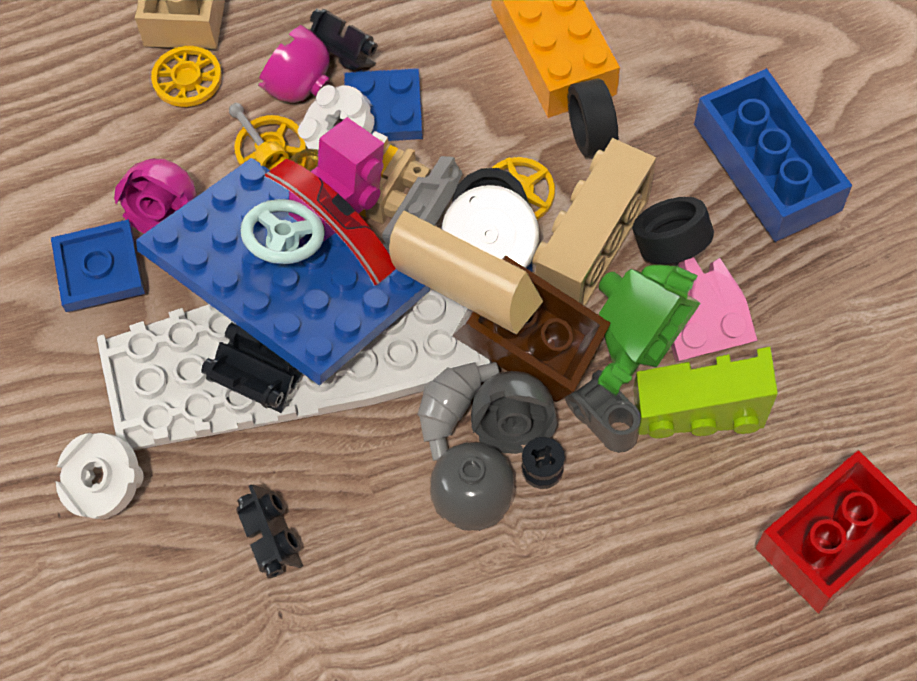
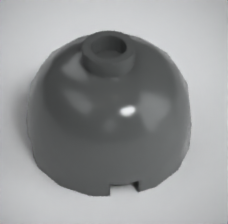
[471,371,557,454]
[430,442,515,531]

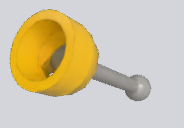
[229,103,289,170]

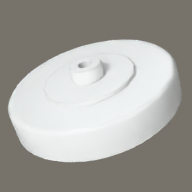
[441,185,540,268]

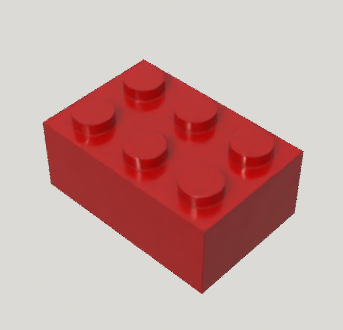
[755,450,917,614]

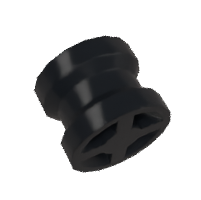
[521,437,565,489]

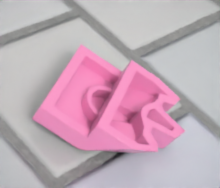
[671,257,758,362]

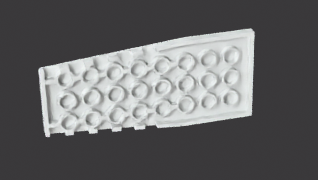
[97,243,490,450]

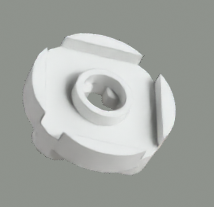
[298,85,374,156]
[56,433,144,520]

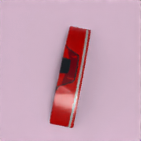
[265,159,396,286]

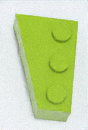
[633,347,778,438]

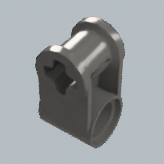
[565,370,641,453]

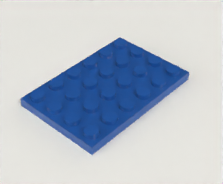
[136,158,430,386]

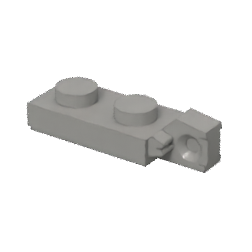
[382,156,463,246]

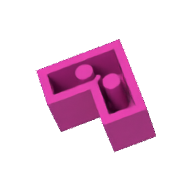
[289,117,384,241]

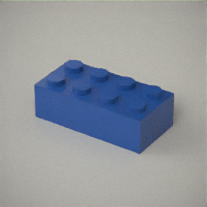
[694,68,852,242]

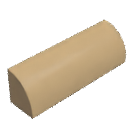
[389,211,543,334]

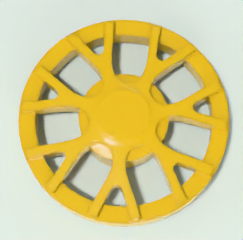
[151,46,222,107]

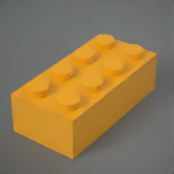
[492,0,620,118]

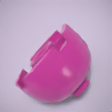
[258,25,330,103]
[114,158,197,234]

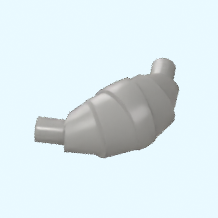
[417,362,499,461]

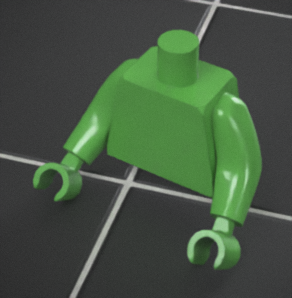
[598,265,701,396]

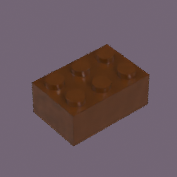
[452,255,611,402]

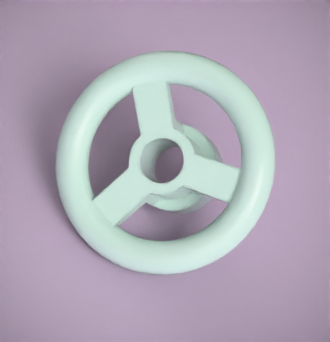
[240,199,325,264]

